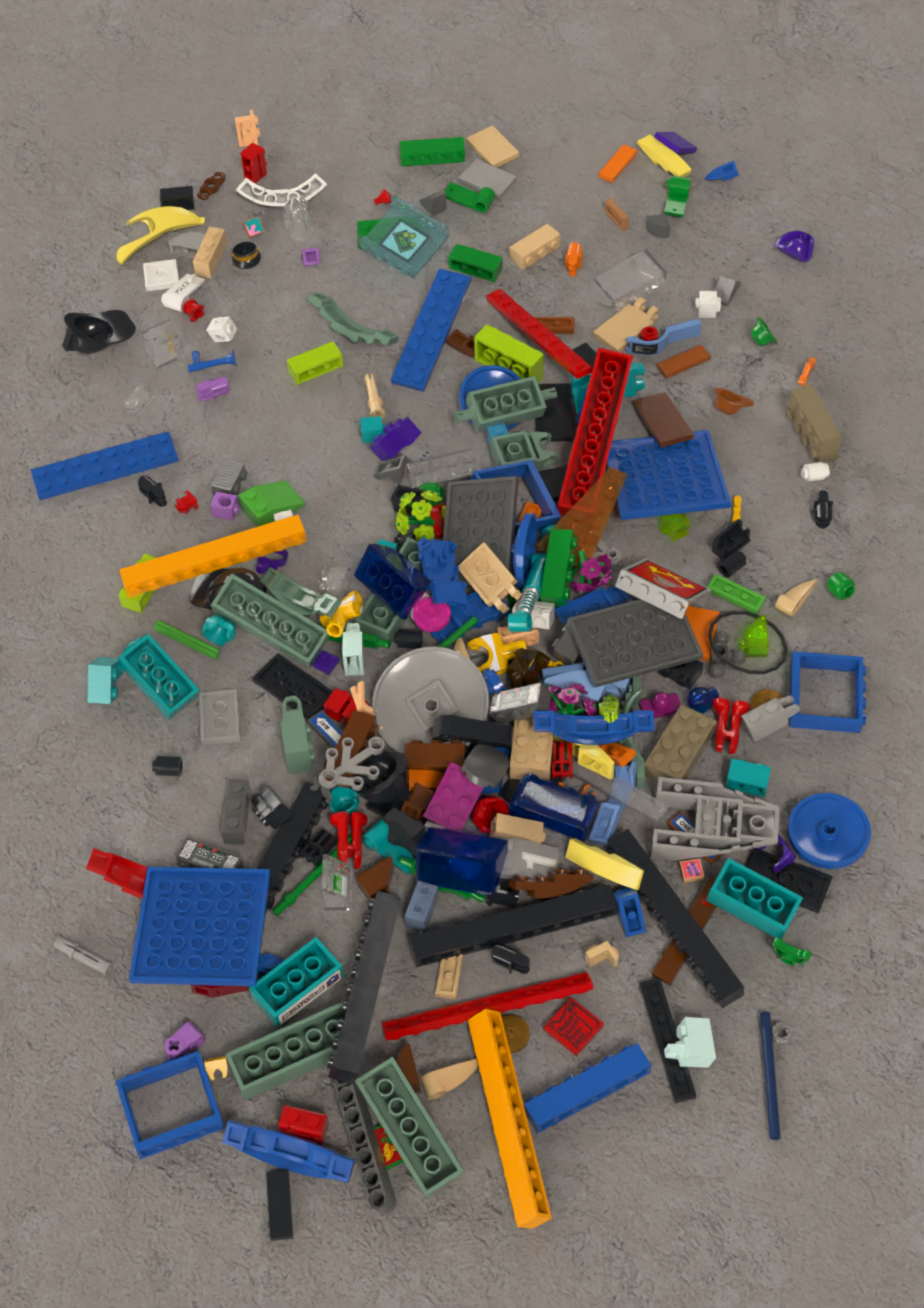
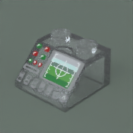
[321,854,354,911]

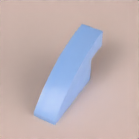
[544,670,630,711]

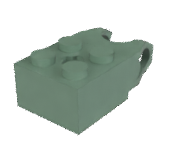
[490,431,560,471]
[280,696,315,774]

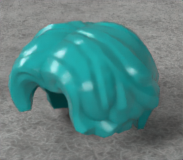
[202,615,236,646]

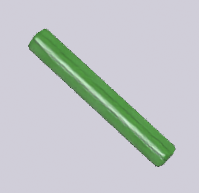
[154,620,220,659]

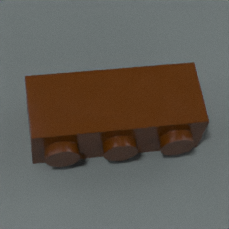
[405,740,468,771]

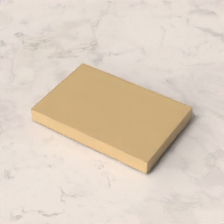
[466,125,519,167]

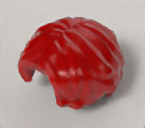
[472,796,509,833]

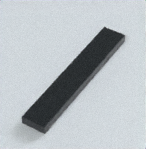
[639,978,697,1103]

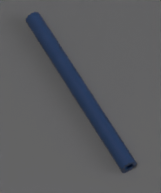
[760,1012,781,1140]

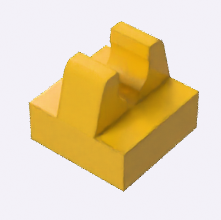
[204,1056,228,1080]

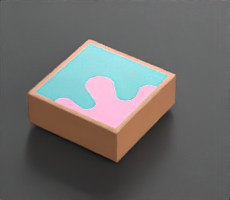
[243,216,265,238]

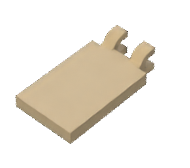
[593,297,658,352]
[459,542,523,614]

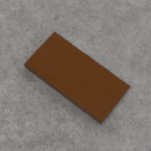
[633,392,694,448]

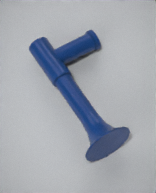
[188,349,237,372]

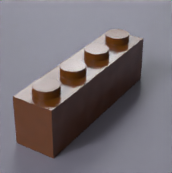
[325,710,379,788]

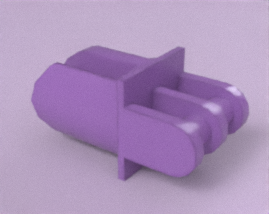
[196,376,230,402]

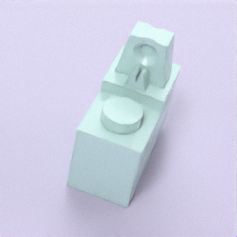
[342,623,365,676]
[664,1017,716,1068]

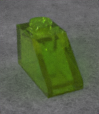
[740,615,769,658]

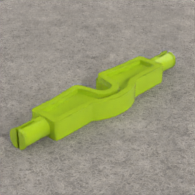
[599,693,619,723]

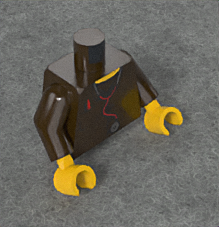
[509,648,563,689]

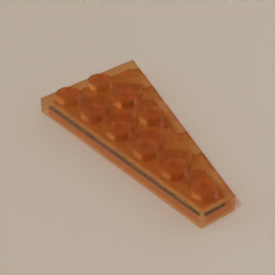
[535,467,627,566]

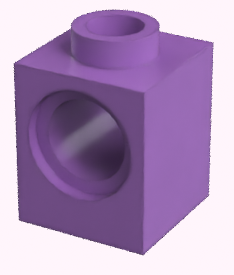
[210,492,240,521]

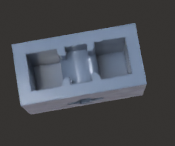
[404,881,439,932]

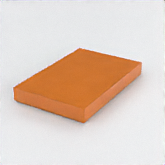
[682,606,719,662]

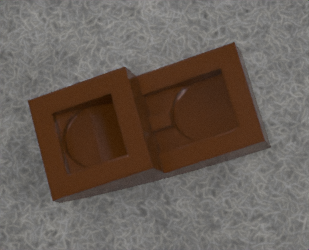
[445,329,475,357]
[400,783,435,821]

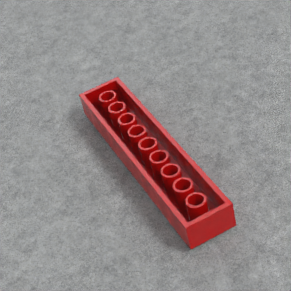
[557,347,633,523]

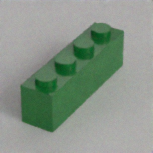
[400,137,465,167]
[540,529,578,606]

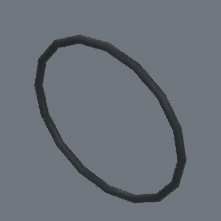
[708,611,788,674]

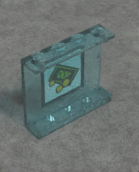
[359,195,449,279]

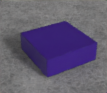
[313,650,339,675]

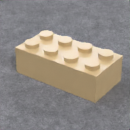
[510,706,556,782]

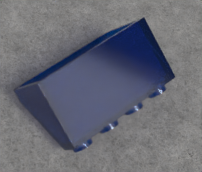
[509,773,599,842]
[416,827,508,896]

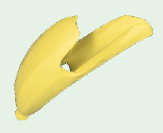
[116,206,205,265]

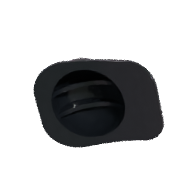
[62,310,136,354]
[189,568,267,610]
[349,747,410,803]

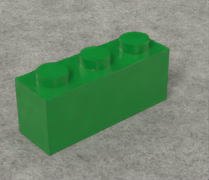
[448,243,503,282]

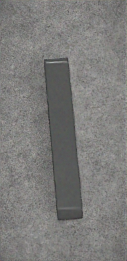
[332,1076,396,1213]

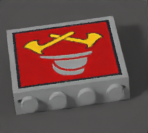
[615,558,712,619]

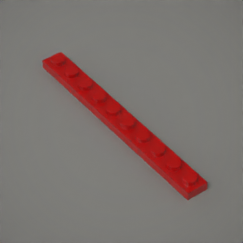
[486,289,592,379]
[381,972,593,1041]

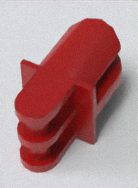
[551,741,574,779]

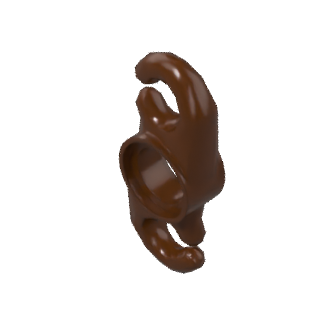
[197,172,225,200]

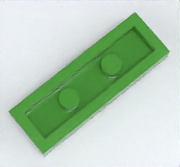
[707,574,766,615]

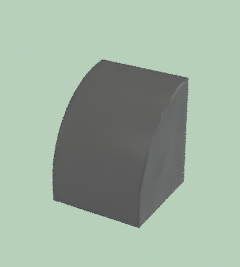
[646,214,670,238]

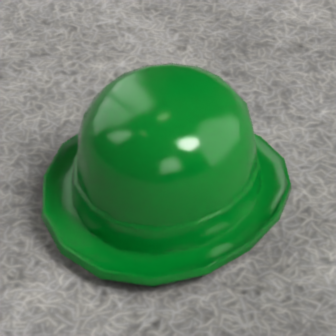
[751,317,777,346]

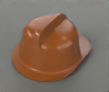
[714,387,754,415]

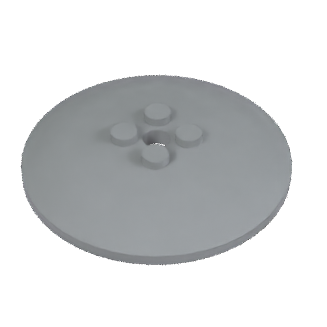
[372,647,489,756]

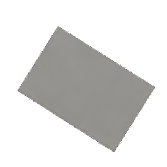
[458,159,517,200]
[199,689,241,745]

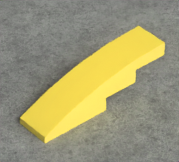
[637,135,692,177]
[554,735,615,780]
[565,838,644,890]

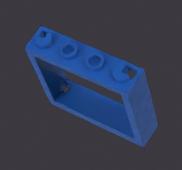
[470,460,561,536]
[789,652,866,733]
[116,1051,225,1160]

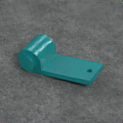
[363,819,424,875]

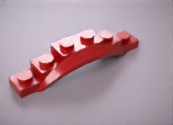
[85,848,148,899]

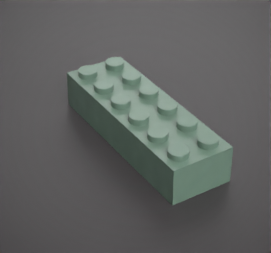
[355,537,426,644]
[211,574,330,669]
[225,1001,344,1101]
[355,1057,465,1199]

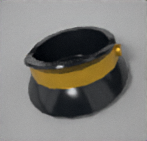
[232,242,261,269]

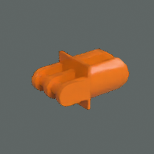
[565,242,583,276]

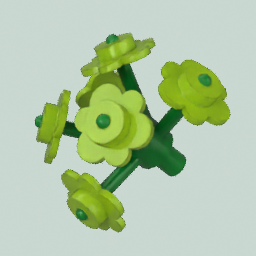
[396,490,442,540]

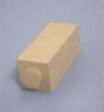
[490,813,546,843]

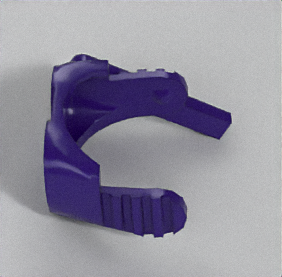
[748,834,797,872]

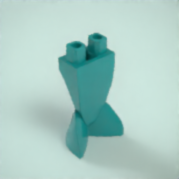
[570,361,645,413]

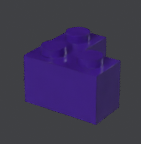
[370,417,422,461]

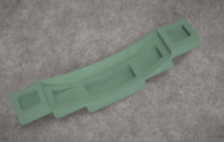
[308,292,399,345]
[260,567,342,618]
[615,677,645,788]

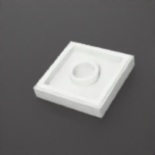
[143,259,179,291]

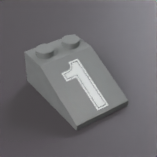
[497,838,559,879]

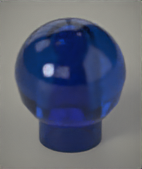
[687,687,719,714]

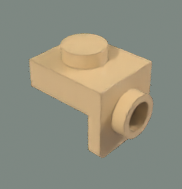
[585,941,619,968]

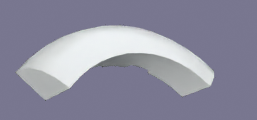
[236,173,328,207]

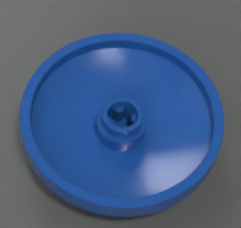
[459,365,521,432]
[511,513,537,588]
[788,793,871,869]

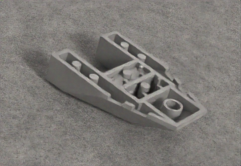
[651,777,779,861]

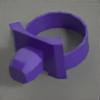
[256,549,288,574]

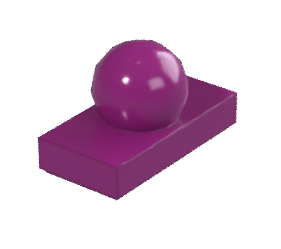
[639,692,681,718]

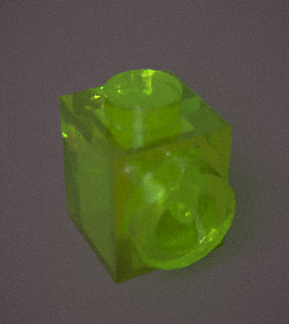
[660,513,691,542]

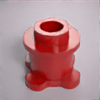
[183,299,205,322]
[641,326,659,341]
[175,490,199,514]

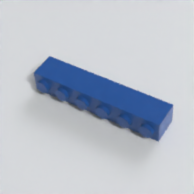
[524,1043,651,1134]

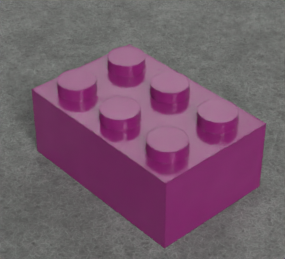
[423,762,484,835]

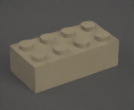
[787,385,842,463]
[644,704,717,782]

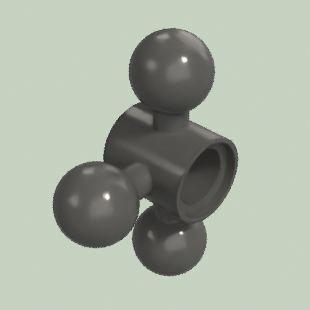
[710,631,746,678]

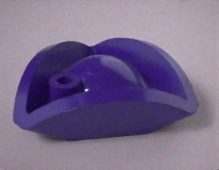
[775,230,814,262]

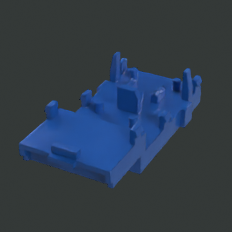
[417,538,468,606]
[555,586,633,626]
[430,590,510,644]

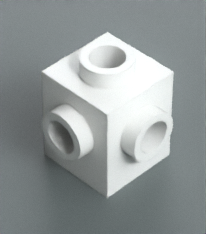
[206,316,237,343]

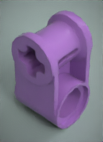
[164,1022,206,1060]

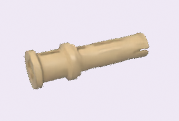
[364,373,385,419]

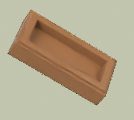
[605,198,629,232]

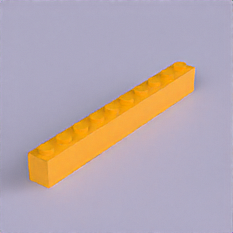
[119,515,307,598]
[468,1009,552,1229]

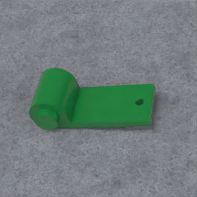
[664,176,691,217]
[445,182,496,213]

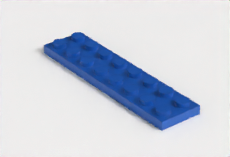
[391,268,471,392]
[31,431,179,500]

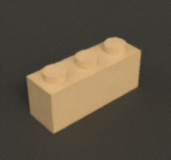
[509,223,561,270]
[193,226,227,278]

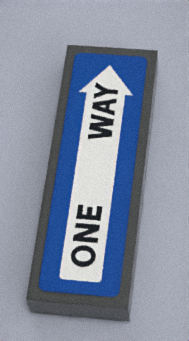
[307,710,343,748]

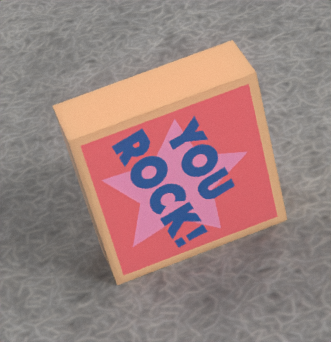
[679,859,704,883]

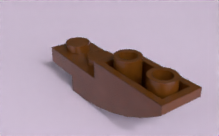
[508,867,594,898]

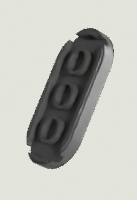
[461,744,510,788]

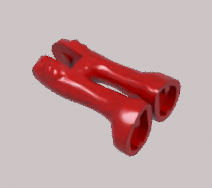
[712,698,750,754]
[330,812,368,869]

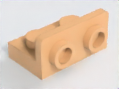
[235,109,260,147]
[497,625,539,646]

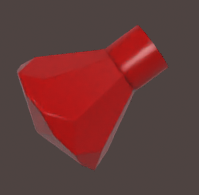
[373,189,392,205]

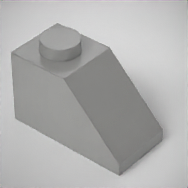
[168,231,205,258]

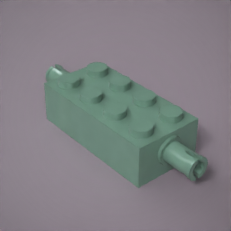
[454,376,557,433]

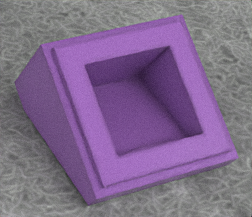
[302,247,320,266]

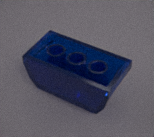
[354,544,431,619]

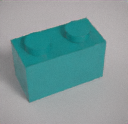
[726,759,771,798]

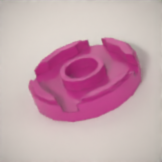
[413,597,451,632]

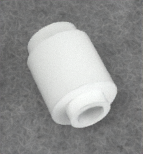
[801,462,830,482]

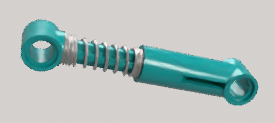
[508,553,547,633]

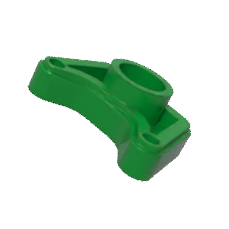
[772,937,812,966]

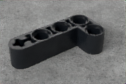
[432,715,514,748]

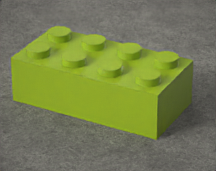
[474,324,544,383]

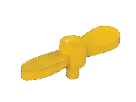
[732,495,742,523]

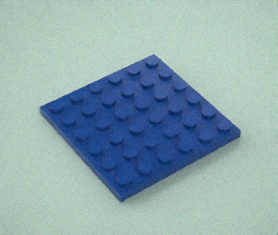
[607,430,731,520]
[129,867,271,986]

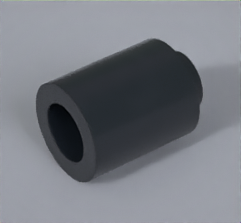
[717,550,746,578]
[395,629,423,649]
[152,756,183,777]

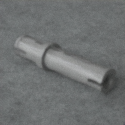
[53,936,113,976]

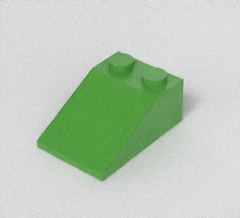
[238,480,306,527]

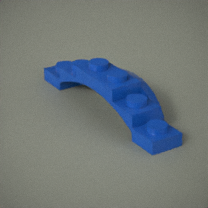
[533,711,655,745]
[222,1120,355,1183]

